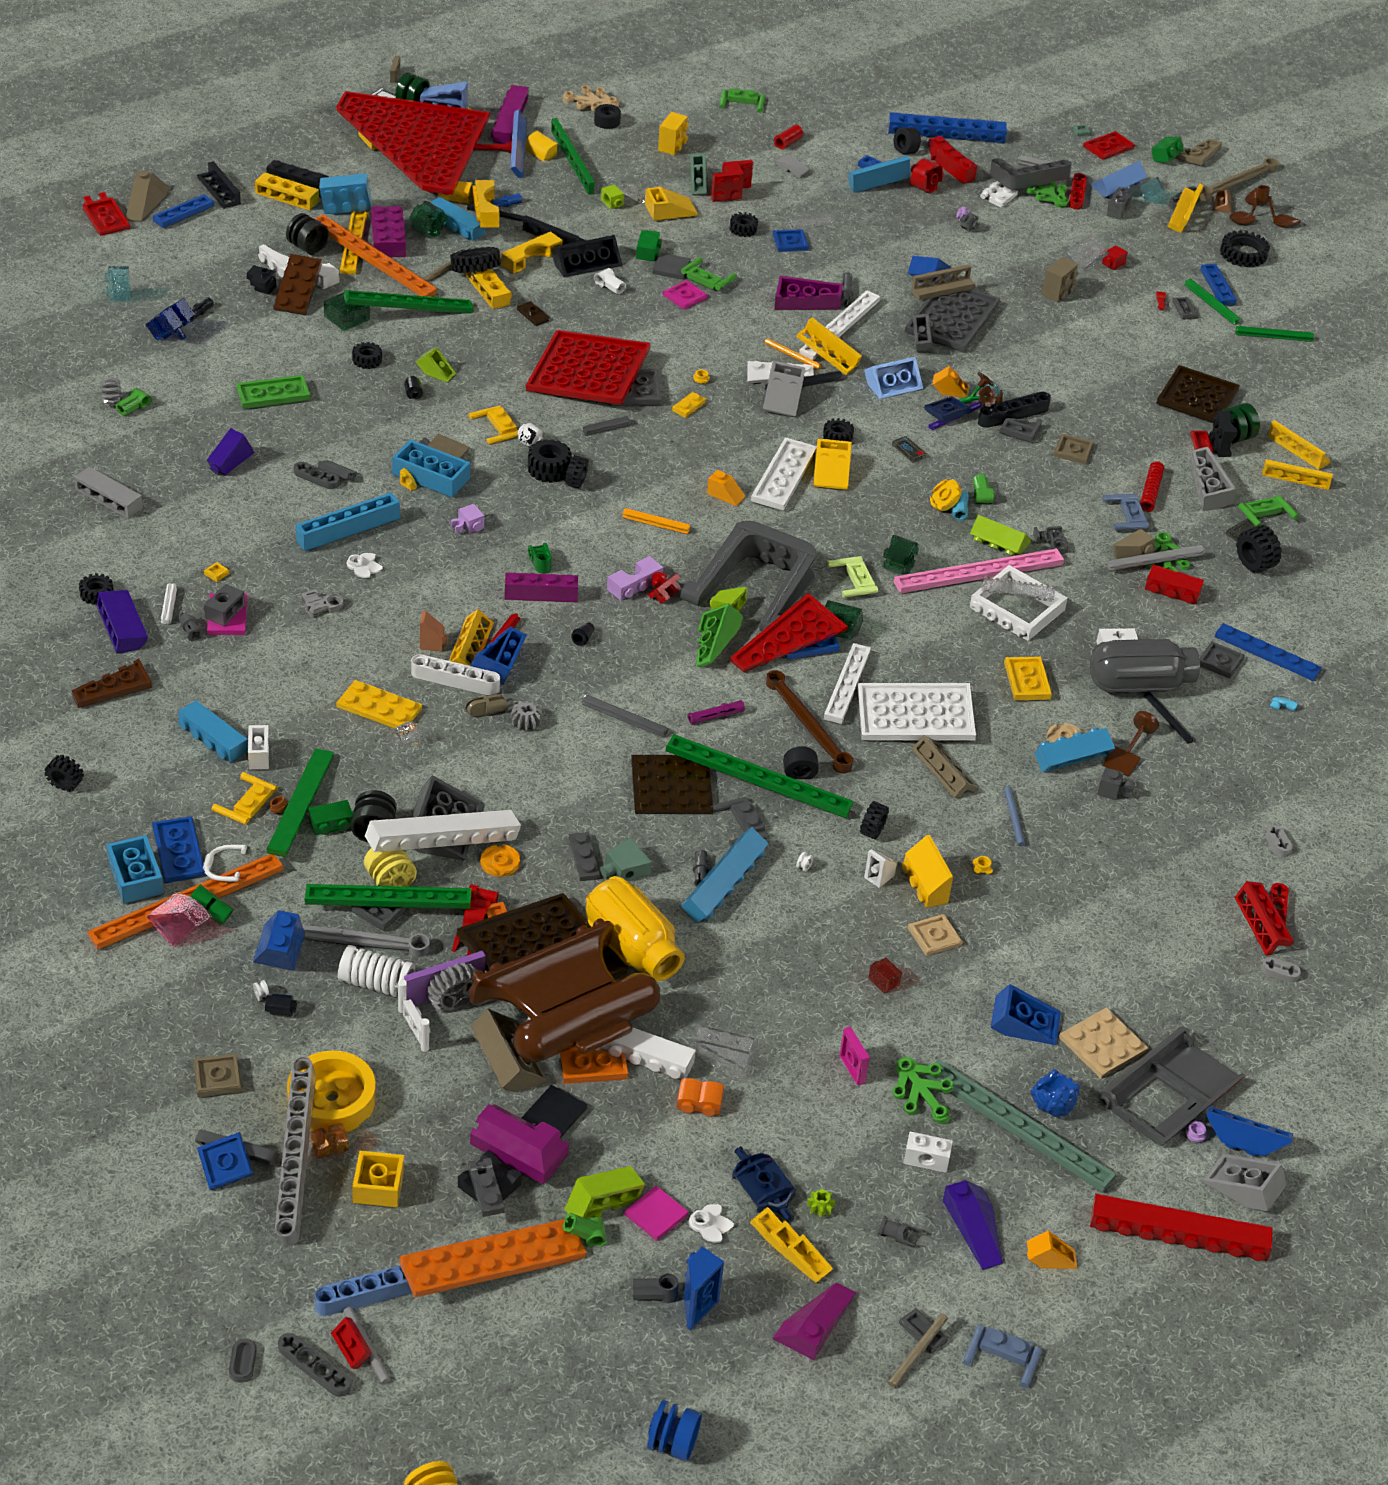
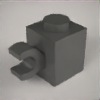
[1097,767,1135,800]

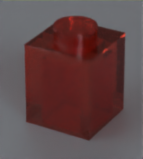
[868,957,902,994]

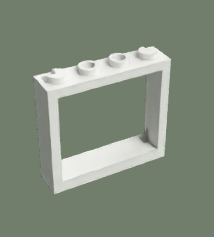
[970,565,1067,641]

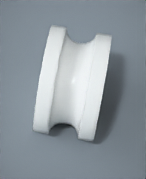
[796,852,814,872]
[253,980,270,1001]

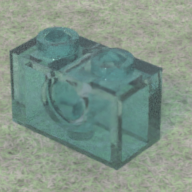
[105,266,131,302]

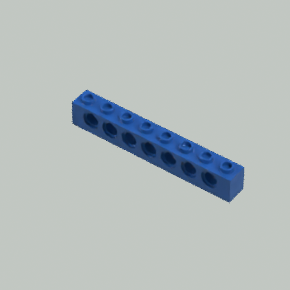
[888,112,1007,143]

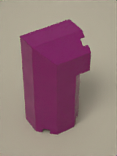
[470,1104,569,1185]

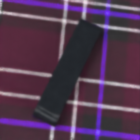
[978,391,1051,428]

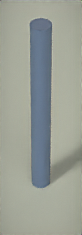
[1004,786,1025,846]

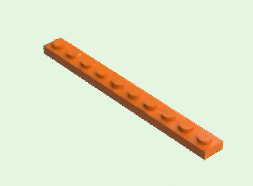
[315,214,437,297]
[88,854,283,950]

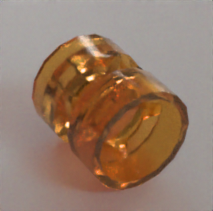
[310,1123,349,1159]

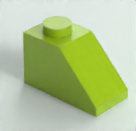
[416,347,456,382]
[710,587,747,612]

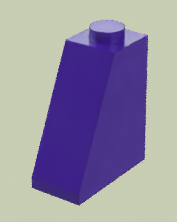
[207,428,255,475]

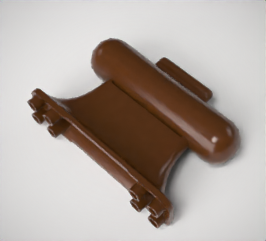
[469,918,661,1063]

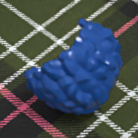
[1030,1069,1080,1117]

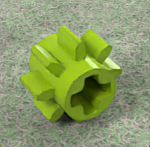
[807,1189,835,1218]

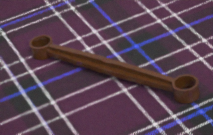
[766,670,853,774]

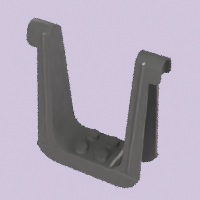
[680,521,816,631]

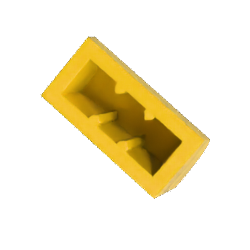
[525,131,557,162]

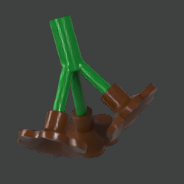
[959,372,1003,407]

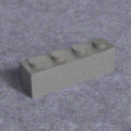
[74,467,143,518]

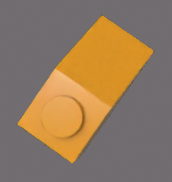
[707,470,745,506]
[1027,1230,1077,1269]

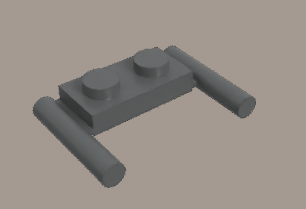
[711,797,768,846]

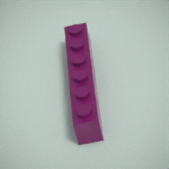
[491,85,529,144]

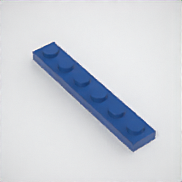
[1215,623,1322,681]

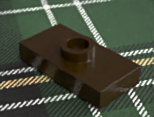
[517,301,549,326]

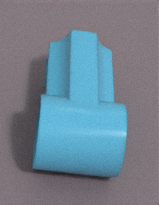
[952,491,969,520]

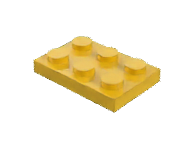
[1004,656,1052,701]

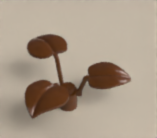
[1229,185,1301,227]

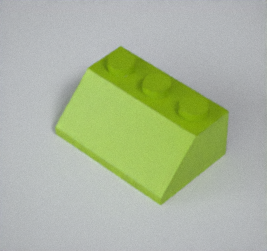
[970,515,1032,556]

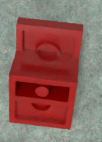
[711,159,753,202]

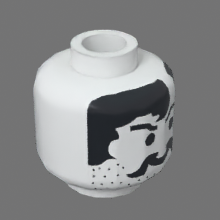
[517,423,543,448]

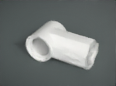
[594,268,626,295]

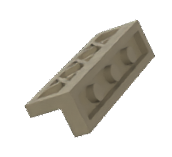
[911,265,975,301]
[912,735,979,799]

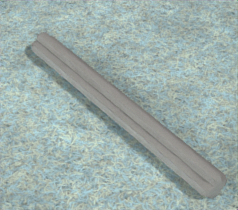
[1107,545,1204,571]

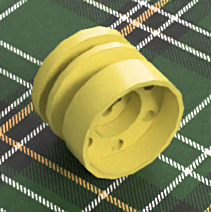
[363,848,417,887]

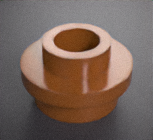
[270,796,289,814]

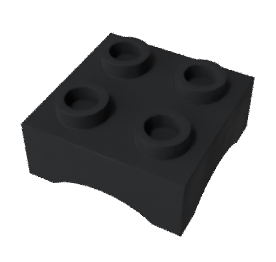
[1209,411,1237,457]
[458,1150,522,1202]

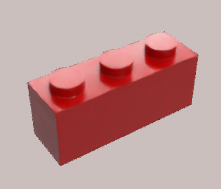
[935,145,978,184]
[1145,565,1204,605]

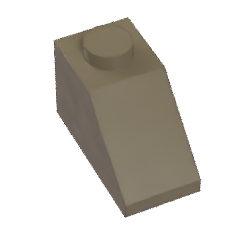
[1113,529,1155,559]

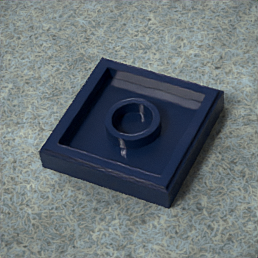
[925,396,971,422]

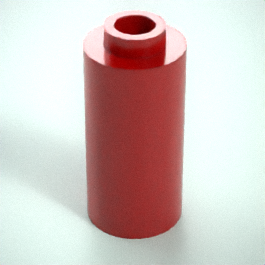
[774,124,804,150]

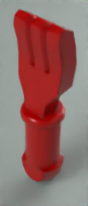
[1156,291,1166,311]

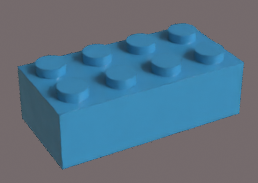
[392,439,470,497]

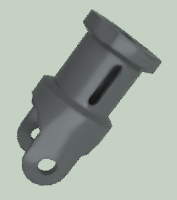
[179,611,204,641]
[878,1216,921,1247]

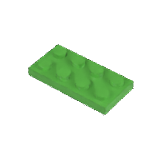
[236,375,310,409]

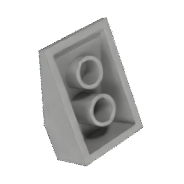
[1204,1154,1287,1211]

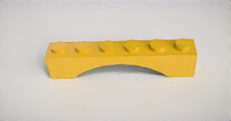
[472,180,499,227]

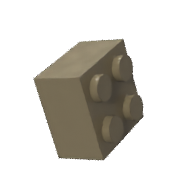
[1042,257,1078,303]

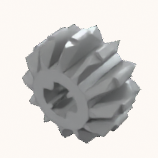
[101,377,122,407]
[510,701,543,732]

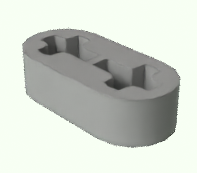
[1265,825,1292,857]
[1261,957,1301,983]

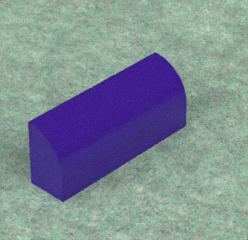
[97,590,148,653]

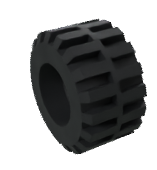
[528,439,572,483]
[1236,525,1282,573]

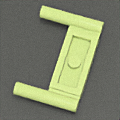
[827,556,878,598]

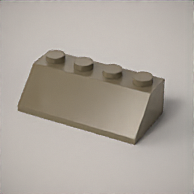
[471,1009,547,1092]

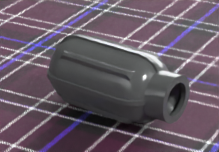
[1090,639,1200,693]

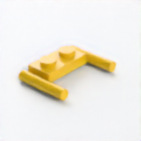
[468,405,518,445]
[211,772,278,825]

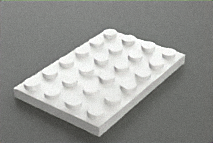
[858,683,976,740]

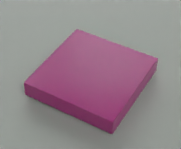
[663,280,708,310]
[839,1026,870,1086]
[624,1186,688,1241]

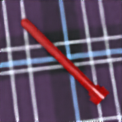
[475,141,512,153]

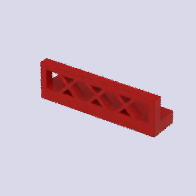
[1234,881,1294,956]

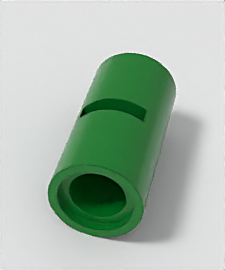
[188,884,234,926]

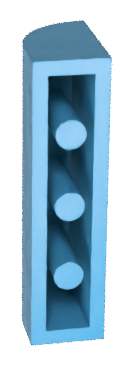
[848,156,910,192]

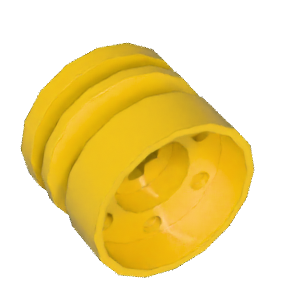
[403,1461,458,1485]

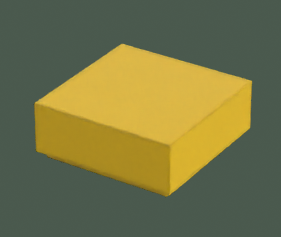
[204,562,230,582]

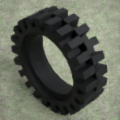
[1220,230,1270,268]
[450,247,501,273]

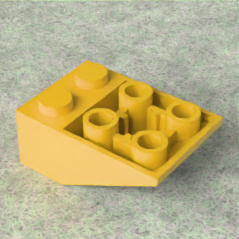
[645,187,698,221]
[813,438,852,490]

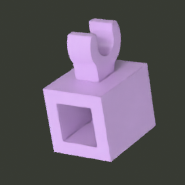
[451,504,484,533]

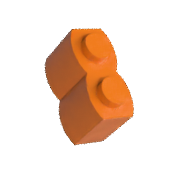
[677,1078,724,1116]

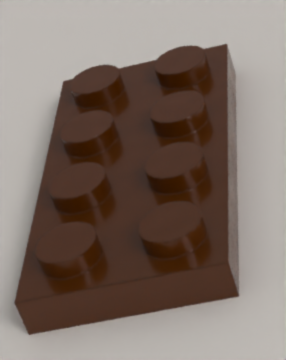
[273,254,323,316]

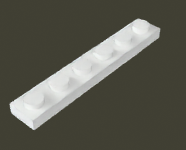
[824,643,871,724]

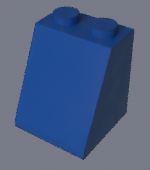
[253,910,305,971]

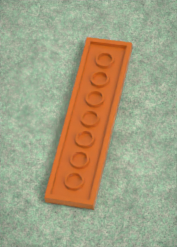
[399,1219,587,1298]

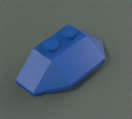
[1206,1106,1293,1156]

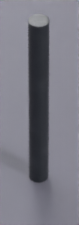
[467,204,525,222]
[1144,692,1193,744]

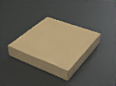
[908,914,963,956]

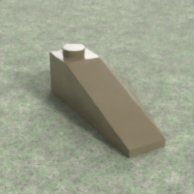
[126,171,169,222]

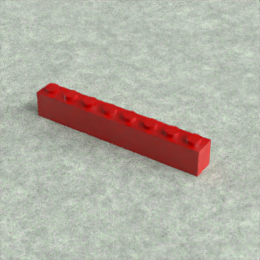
[1090,1194,1273,1261]

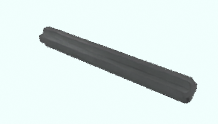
[582,695,668,737]

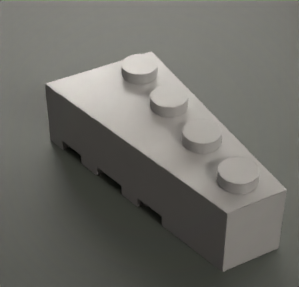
[1191,447,1236,511]

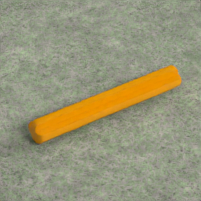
[622,508,690,534]

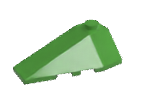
[696,603,743,667]

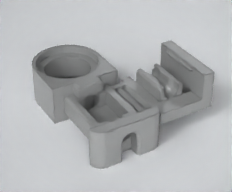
[301,589,343,618]

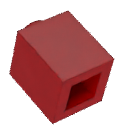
[1102,245,1128,270]

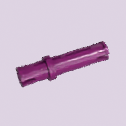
[688,700,745,725]

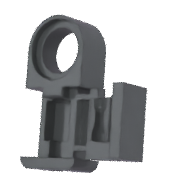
[1033,526,1068,554]

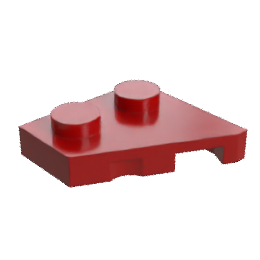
[928,136,951,161]

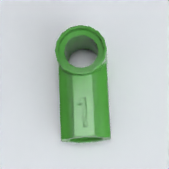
[116,388,152,416]
[973,474,994,504]
[563,1213,607,1248]

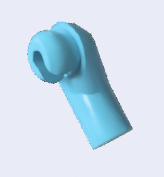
[1270,697,1298,712]

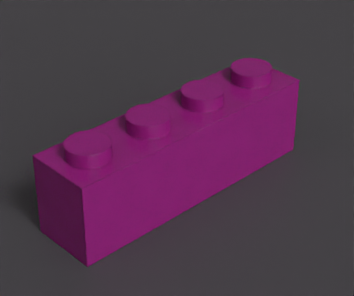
[504,572,578,603]

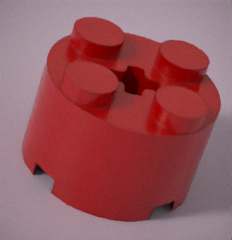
[910,158,944,193]

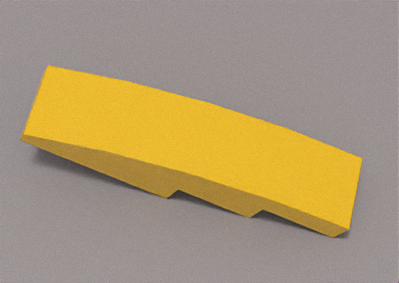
[750,1207,833,1283]

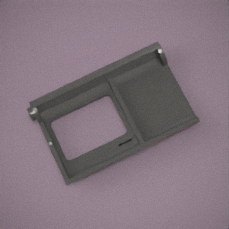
[1098,1026,1245,1145]

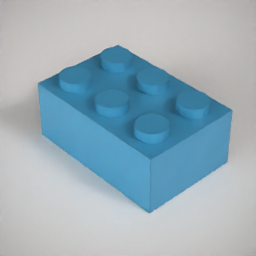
[320,173,372,214]
[106,835,164,904]

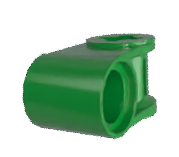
[528,543,552,574]

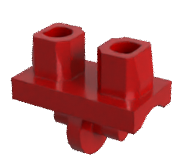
[647,571,682,604]

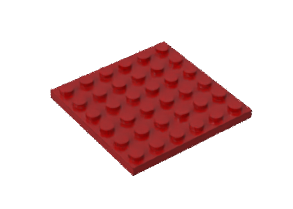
[525,330,651,405]

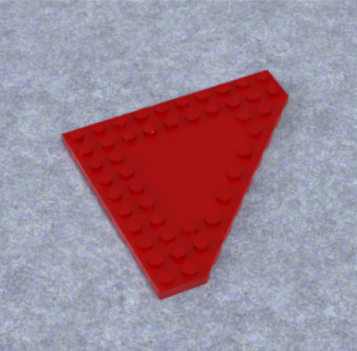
[337,91,490,195]

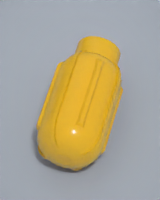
[586,876,685,982]

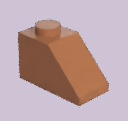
[420,610,448,652]

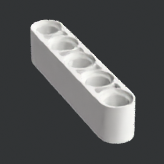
[411,654,500,695]

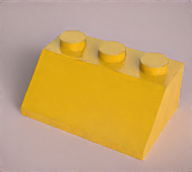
[902,835,953,908]

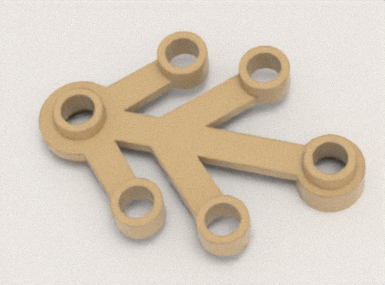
[563,85,620,111]

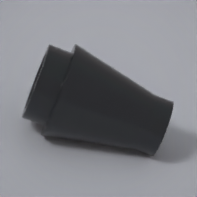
[571,622,595,646]

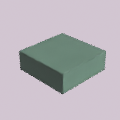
[1072,125,1091,137]

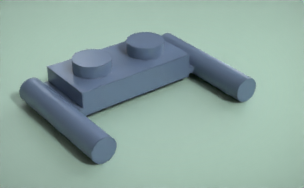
[1102,494,1149,530]
[962,1325,1042,1389]

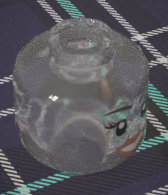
[393,721,423,749]

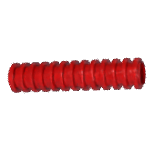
[1140,461,1165,512]

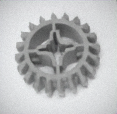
[427,963,478,1012]

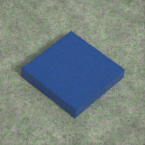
[772,229,809,252]
[197,1132,254,1190]

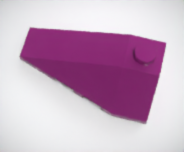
[773,1283,856,1360]

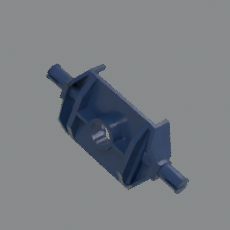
[732,1146,796,1223]

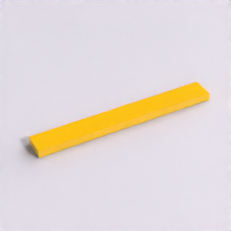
[340,210,369,274]

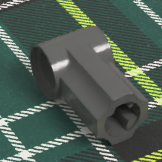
[633,1273,678,1303]

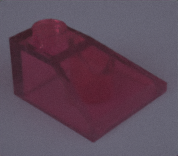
[147,892,211,948]

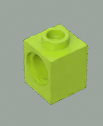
[601,184,624,209]

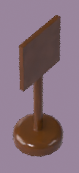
[1103,711,1159,777]

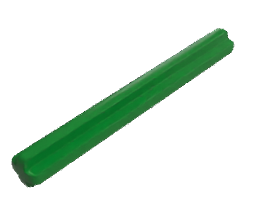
[1184,278,1240,325]
[1235,326,1314,342]

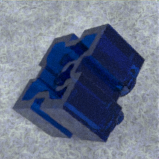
[145,298,195,340]

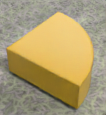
[400,468,417,491]

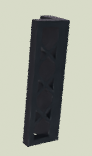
[197,161,241,209]
[522,215,585,245]

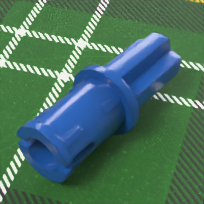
[491,193,522,207]

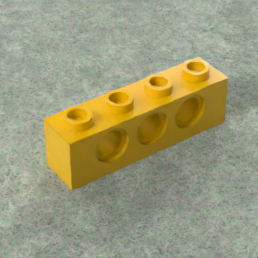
[255,172,319,211]
[465,269,512,309]

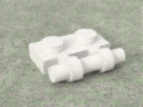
[980,181,1018,208]

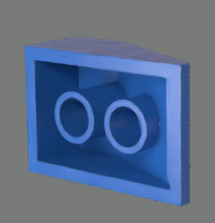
[991,984,1061,1045]

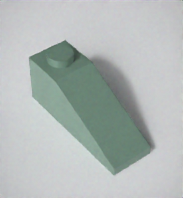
[690,153,708,195]

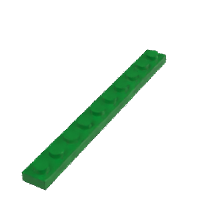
[666,734,854,818]

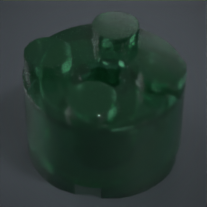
[410,201,448,238]
[883,535,919,575]

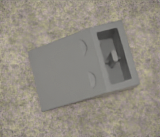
[763,360,805,417]

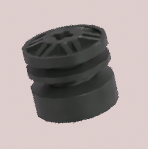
[286,213,329,255]
[351,790,397,842]

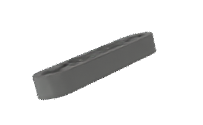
[195,1130,280,1166]
[278,1333,351,1397]

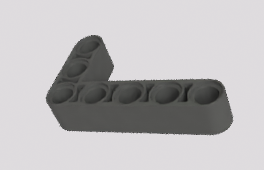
[990,158,1072,190]

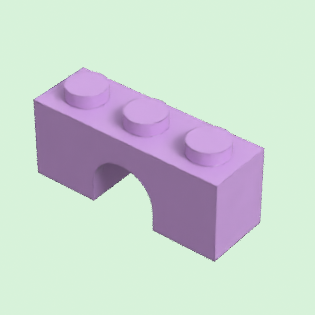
[607,556,663,601]

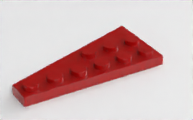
[730,593,848,672]

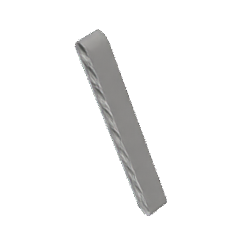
[275,1056,316,1246]

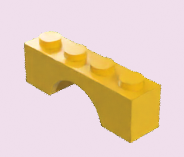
[501,232,563,274]

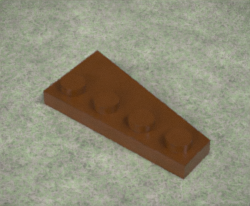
[71,659,152,708]

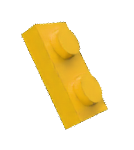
[672,392,706,418]

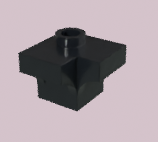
[246,265,276,295]

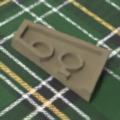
[1176,139,1222,166]

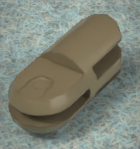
[465,693,508,717]

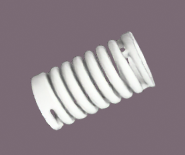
[338,945,416,997]

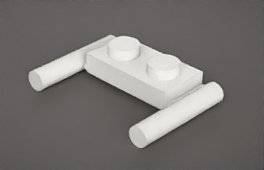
[398,980,430,1052]

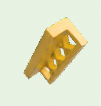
[1167,183,1204,233]
[796,317,862,375]
[1267,420,1330,470]
[1262,459,1333,490]
[449,609,494,666]

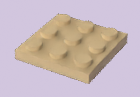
[1059,1007,1148,1079]

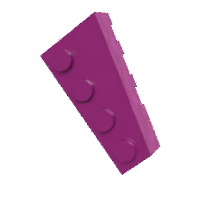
[774,276,843,310]

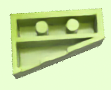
[564,1166,645,1219]

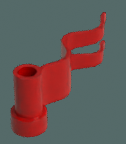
[451,884,499,955]

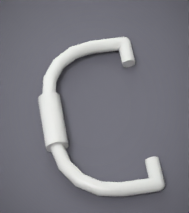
[203,845,247,882]

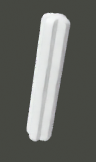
[161,583,177,625]

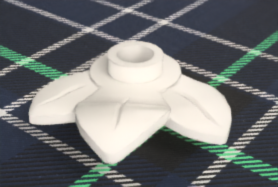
[347,553,383,578]
[689,1204,734,1243]

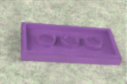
[404,951,485,1005]

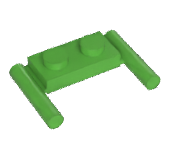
[719,88,765,113]
[681,257,737,290]
[1238,495,1299,526]

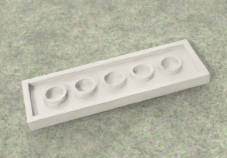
[751,437,817,511]

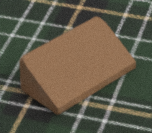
[1214,189,1231,213]

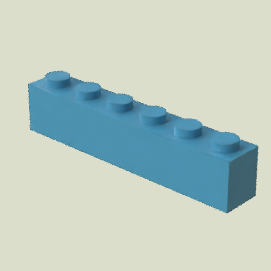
[296,492,400,551]
[680,827,769,923]

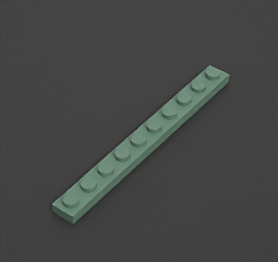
[925,1059,1116,1192]

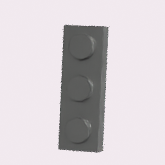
[569,832,600,881]

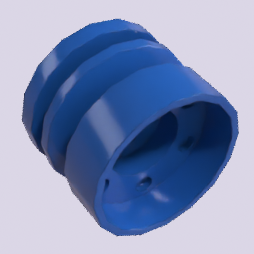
[647,1400,702,1462]

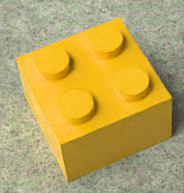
[658,112,689,155]
[352,1151,404,1208]

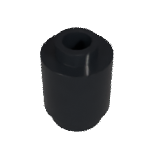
[404,376,423,399]
[265,993,297,1017]

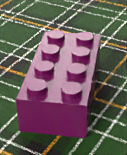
[371,206,406,258]

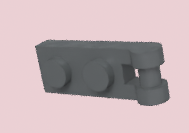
[468,1158,505,1217]

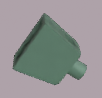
[600,838,651,881]

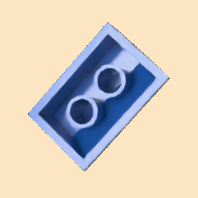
[683,1246,724,1330]

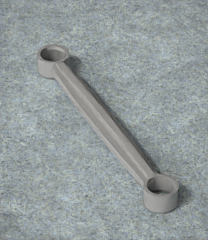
[265,917,430,957]

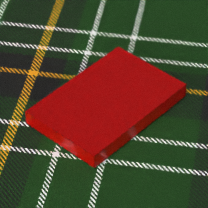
[1083,131,1135,160]

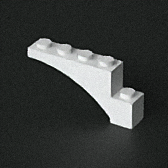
[259,244,339,289]

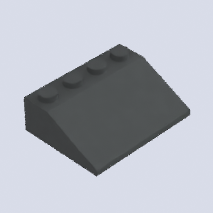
[411,775,483,860]

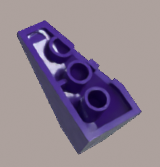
[943,1180,1003,1270]

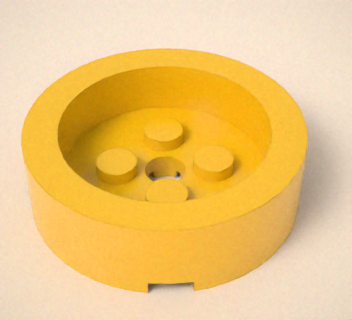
[287,1050,376,1135]

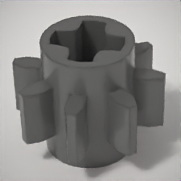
[960,213,979,232]

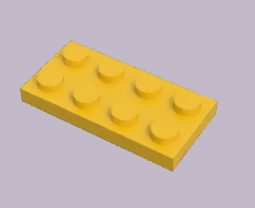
[336,680,422,732]

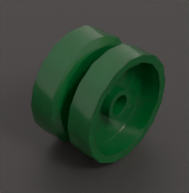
[395,72,430,102]
[1222,403,1260,444]

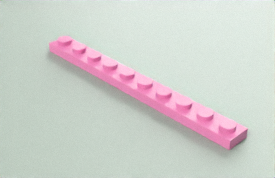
[894,549,1064,593]

